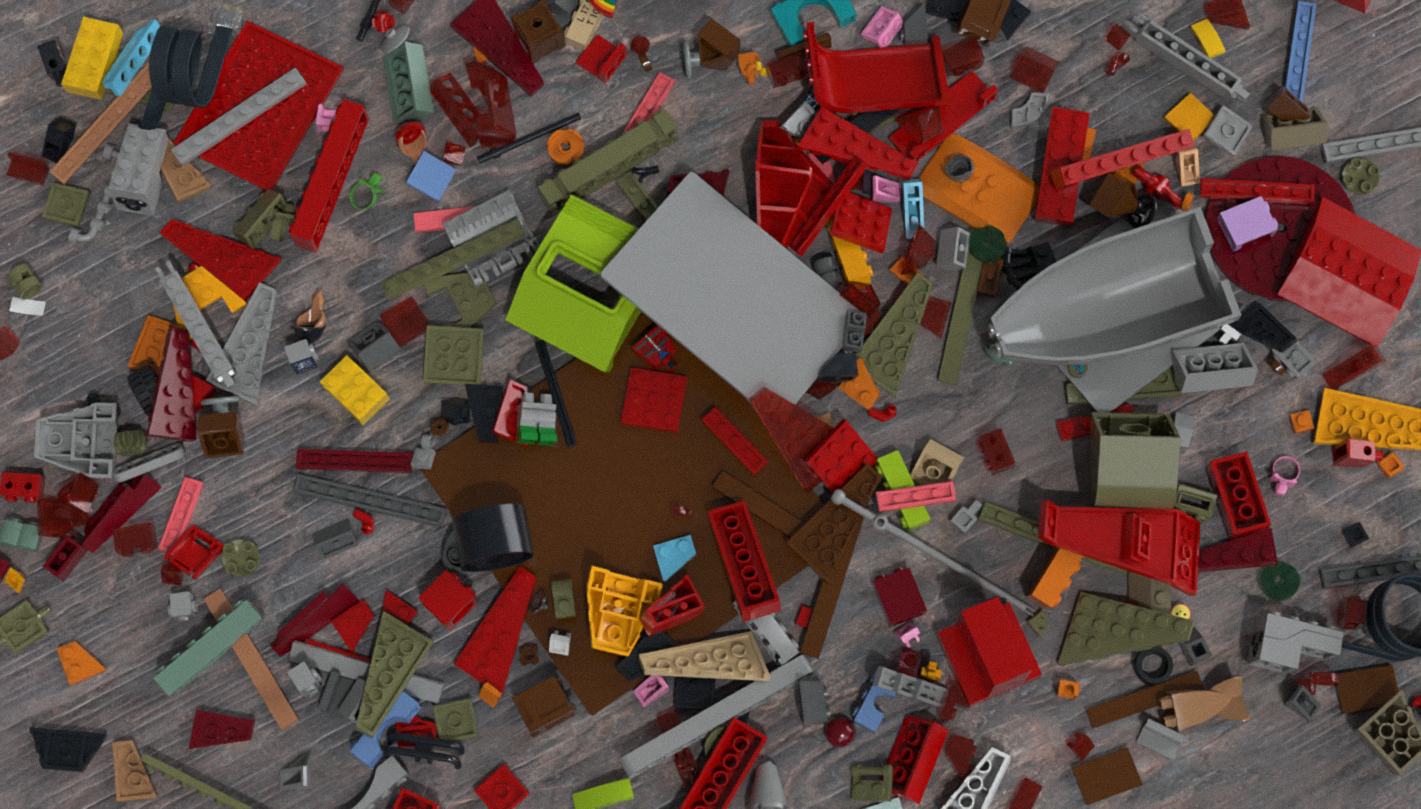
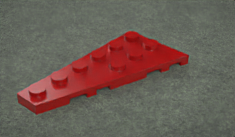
[159,219,282,302]

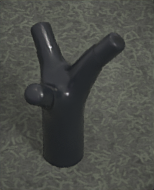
[631,166,659,183]

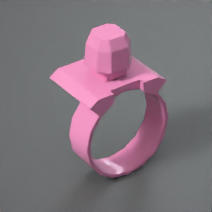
[1270,456,1300,496]

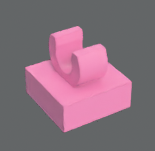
[894,621,920,648]

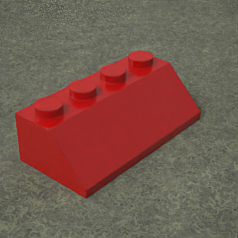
[880,715,949,804]

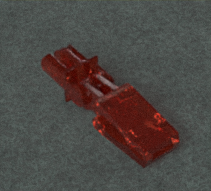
[657,710,700,794]

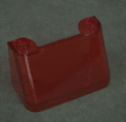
[466,62,517,149]

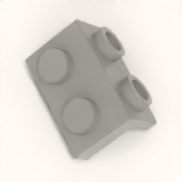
[1271,340,1317,378]

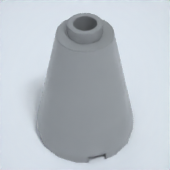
[748,761,788,809]

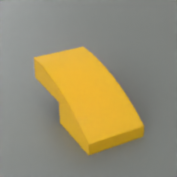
[1191,19,1225,58]

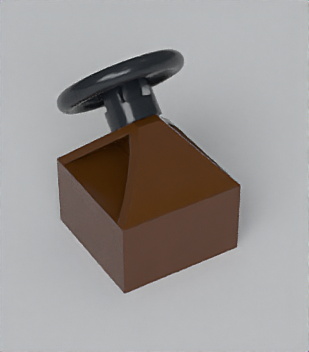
[1089,172,1157,228]

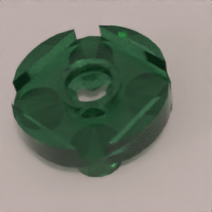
[969,226,1007,264]
[1259,561,1300,601]

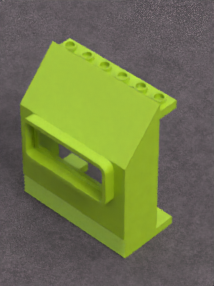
[505,195,641,372]

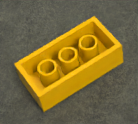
[61,17,124,100]

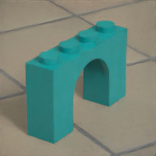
[771,0,857,48]

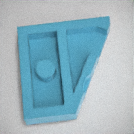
[653,535,696,582]

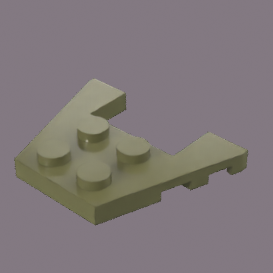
[423,273,497,328]

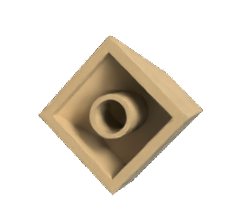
[910,439,964,485]

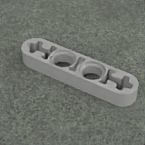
[113,443,186,482]

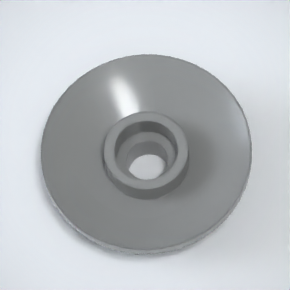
[380,24,410,53]

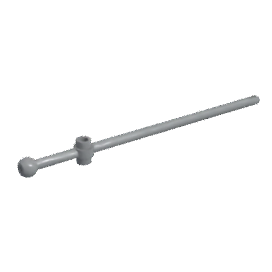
[831,489,1036,616]

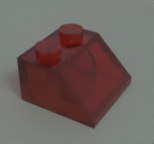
[48,472,100,522]

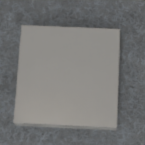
[1203,105,1253,157]

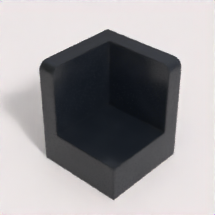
[441,398,470,425]

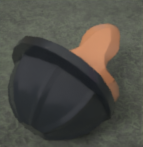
[291,290,326,342]

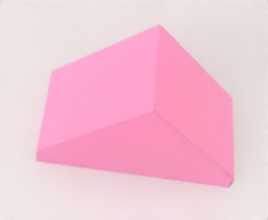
[871,176,902,203]
[633,675,669,707]

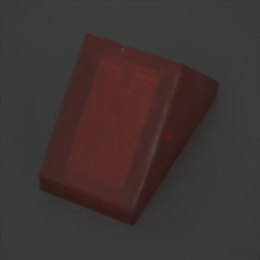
[840,281,881,318]

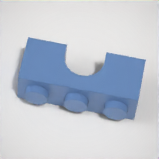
[852,671,896,734]

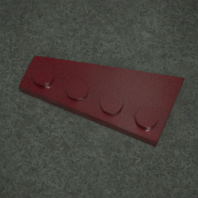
[1198,527,1278,573]

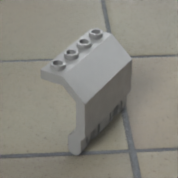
[442,189,540,287]

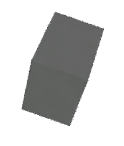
[1284,684,1321,722]

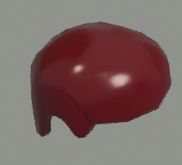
[825,717,856,748]

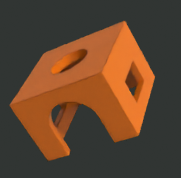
[1056,680,1080,699]

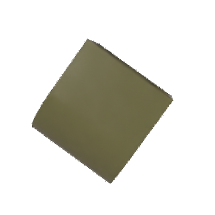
[1088,412,1181,509]

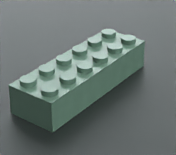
[154,600,265,696]

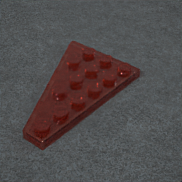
[749,387,834,492]

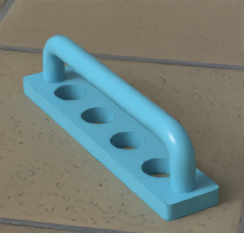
[102,19,160,96]

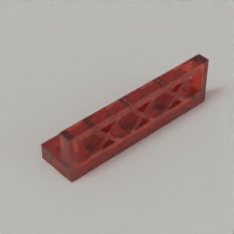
[430,73,491,148]

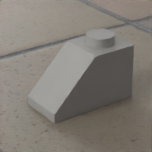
[1173,412,1195,453]

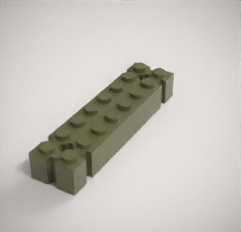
[538,109,679,217]

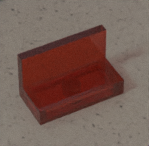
[7,152,50,186]

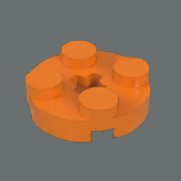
[547,129,585,167]

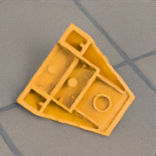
[586,566,663,656]

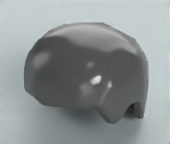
[944,155,974,183]

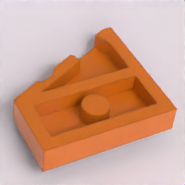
[838,358,881,411]

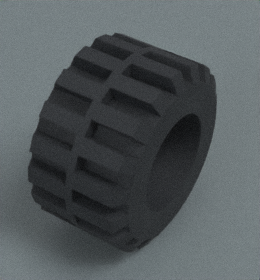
[127,365,158,416]

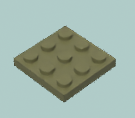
[423,325,485,385]

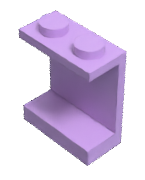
[1217,196,1278,252]

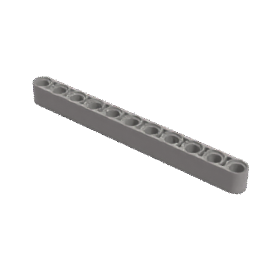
[619,655,815,778]

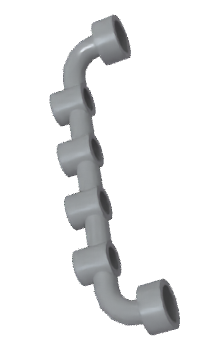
[68,144,119,244]

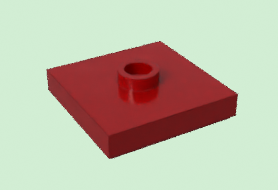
[474,764,530,809]

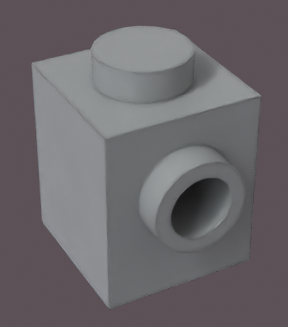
[167,592,197,623]

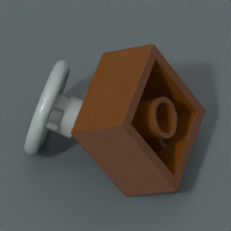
[683,18,740,79]
[197,396,244,459]

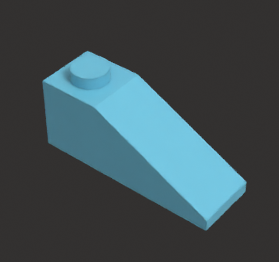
[902,179,925,239]

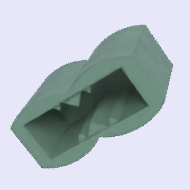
[0,518,44,553]

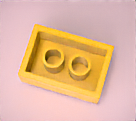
[320,355,390,426]

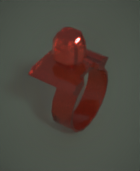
[1296,672,1340,696]

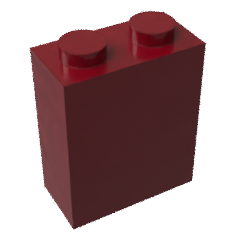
[872,567,927,628]

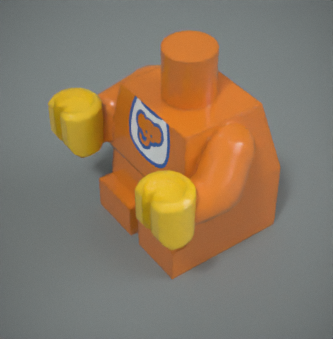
[738,51,768,85]

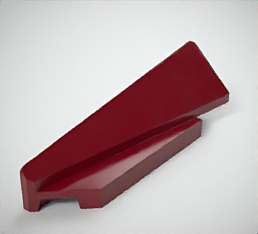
[80,473,161,553]

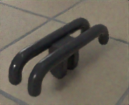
[383,733,465,769]

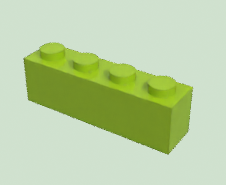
[875,450,931,532]

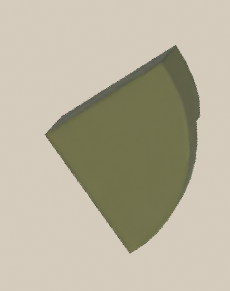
[1027,610,1047,637]

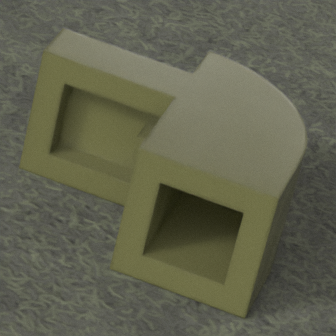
[551,579,576,619]

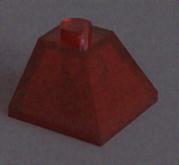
[901,225,936,275]

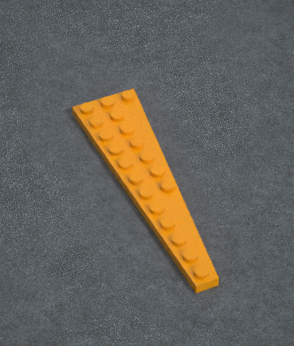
[1313,388,1421,451]

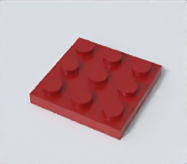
[830,192,892,254]
[621,367,688,433]
[804,419,878,495]

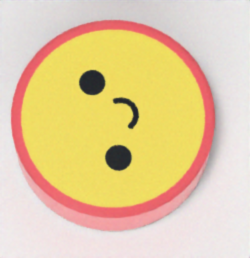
[1171,604,1191,619]

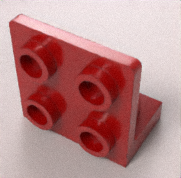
[576,35,627,83]

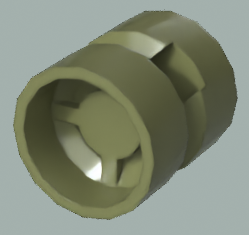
[6,264,42,300]

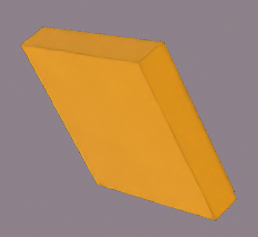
[1164,93,1215,141]

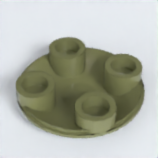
[1341,158,1380,194]
[221,539,260,577]

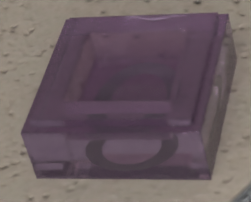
[863,170,872,194]

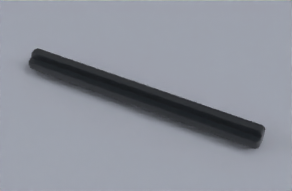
[535,340,577,447]

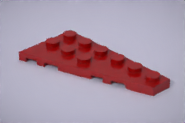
[796,107,919,180]
[454,566,537,697]

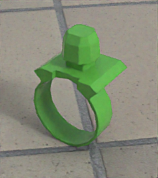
[350,172,384,209]

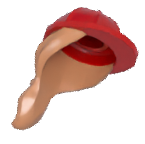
[395,122,427,165]

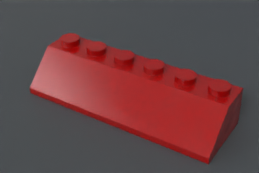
[680,717,768,809]

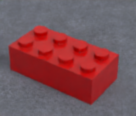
[1206,451,1272,539]

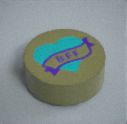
[1068,364,1088,378]

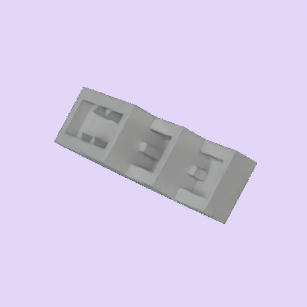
[873,666,950,708]

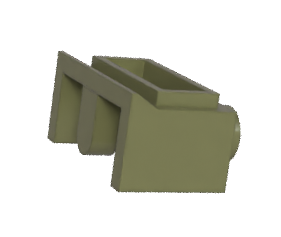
[1173,484,1217,522]

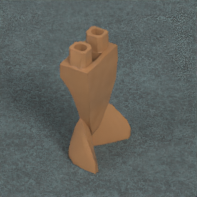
[1158,675,1251,729]

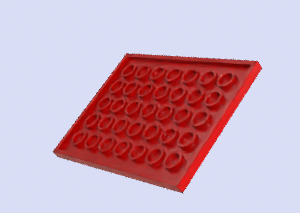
[173,21,344,191]

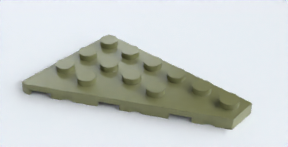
[1058,592,1195,667]

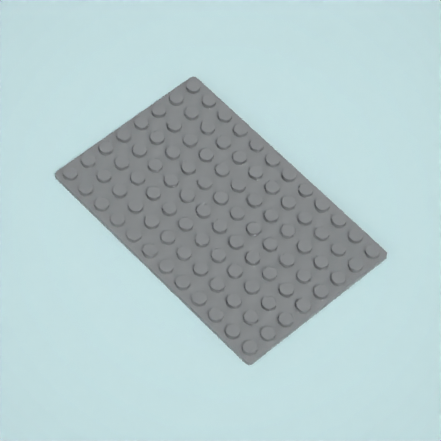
[600,172,862,423]

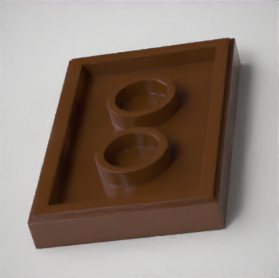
[1333,665,1399,714]
[1072,747,1143,806]

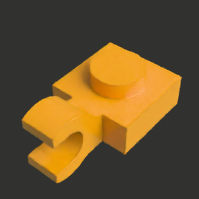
[920,661,942,681]

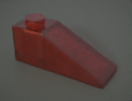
[1322,344,1386,390]

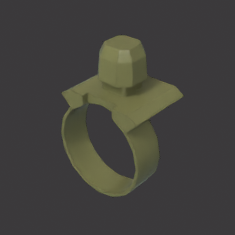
[271,204,296,242]

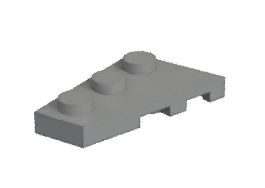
[780,101,817,140]

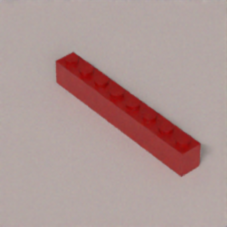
[1050,129,1195,189]

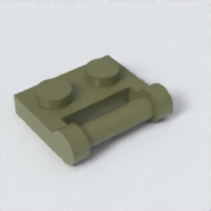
[852,765,893,802]

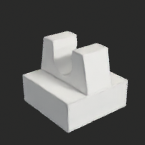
[1219,324,1241,345]
[549,630,571,656]

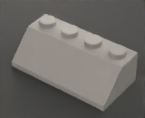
[1172,343,1258,393]

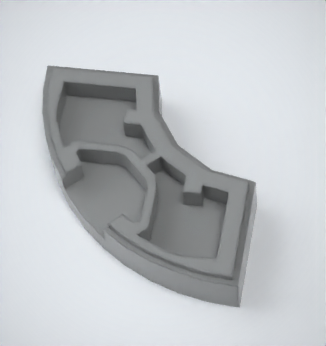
[1011,92,1049,129]

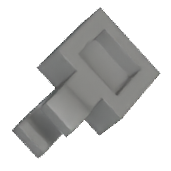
[411,435,436,470]
[950,500,982,534]

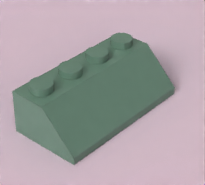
[383,42,434,125]

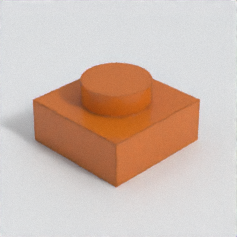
[1289,410,1314,434]

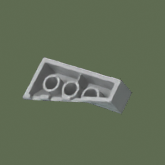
[732,601,799,667]

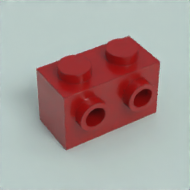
[0,472,45,504]

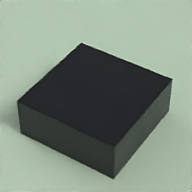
[1341,521,1369,548]

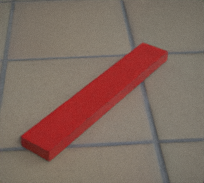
[789,154,869,257]
[1199,178,1314,204]

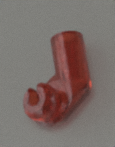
[1106,53,1130,76]

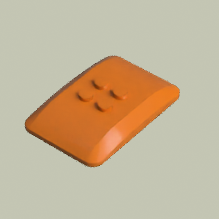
[918,134,1039,246]

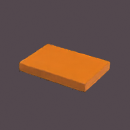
[127,315,178,376]

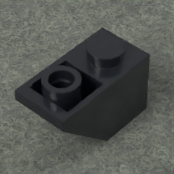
[42,117,76,163]

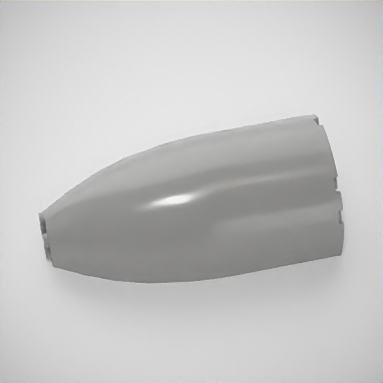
[987,207,1241,365]

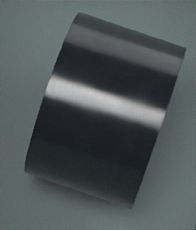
[452,504,535,572]

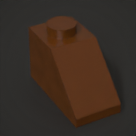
[1267,86,1310,120]

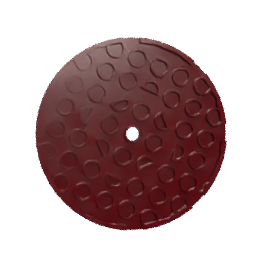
[1205,156,1355,302]

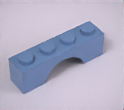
[350,691,421,770]

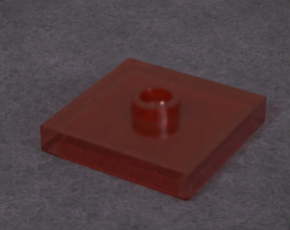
[379,296,431,347]

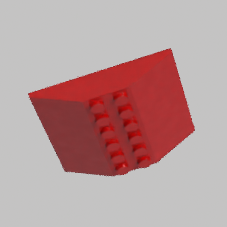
[1277,197,1421,348]

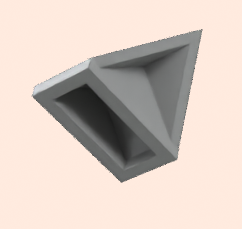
[280,750,311,790]

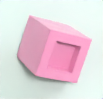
[316,104,337,132]

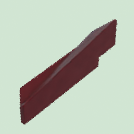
[270,583,359,657]

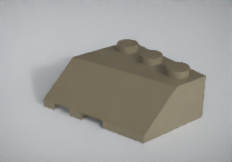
[1353,689,1421,775]

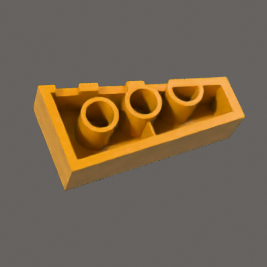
[827,217,873,300]

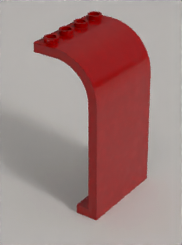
[803,22,949,113]

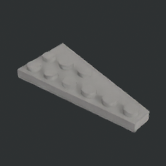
[205,282,277,406]

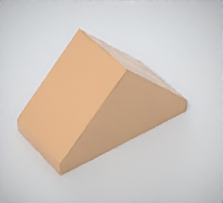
[1174,148,1200,187]

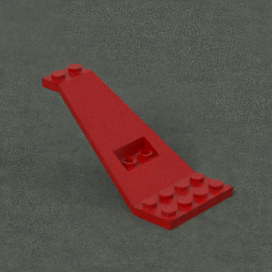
[1038,500,1201,596]

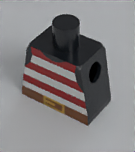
[37,40,67,87]

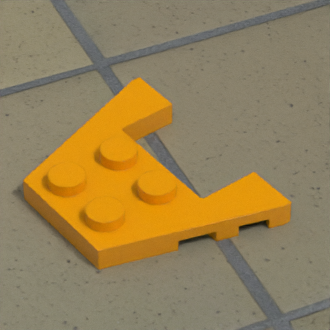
[173,266,247,340]

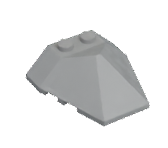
[34,403,118,479]

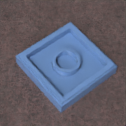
[405,151,457,202]

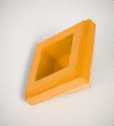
[5,568,25,593]

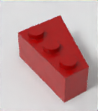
[640,574,706,637]

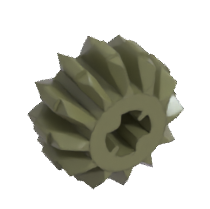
[113,430,147,456]

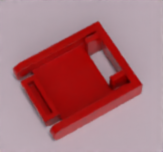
[164,525,224,580]

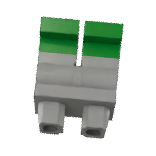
[516,393,557,446]

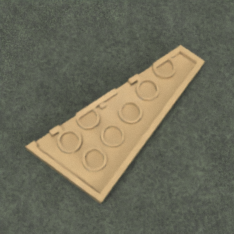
[639,631,770,681]

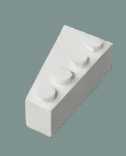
[941,747,1011,809]

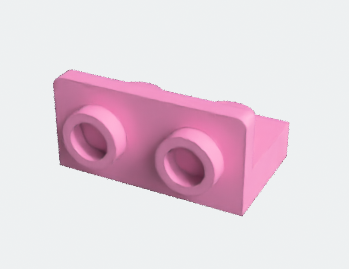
[861,6,904,48]

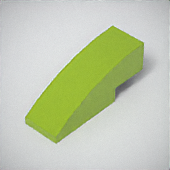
[572,778,634,809]

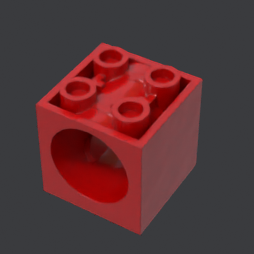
[418,570,478,631]

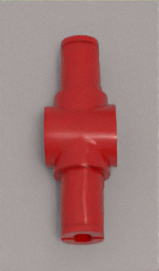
[1132,165,1184,209]

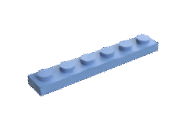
[1285,1,1317,103]

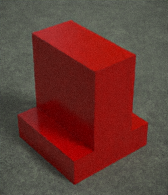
[936,596,1042,708]

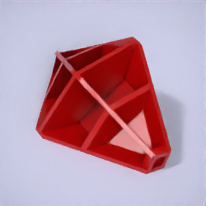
[756,120,834,249]

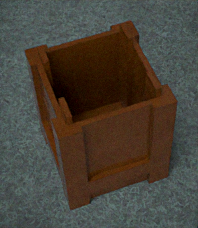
[511,0,565,64]
[953,0,1011,47]
[512,675,576,738]

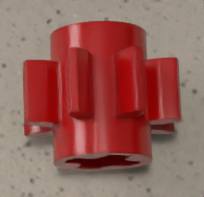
[372,11,395,33]

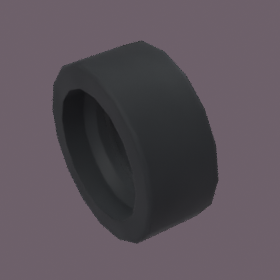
[1134,647,1173,686]

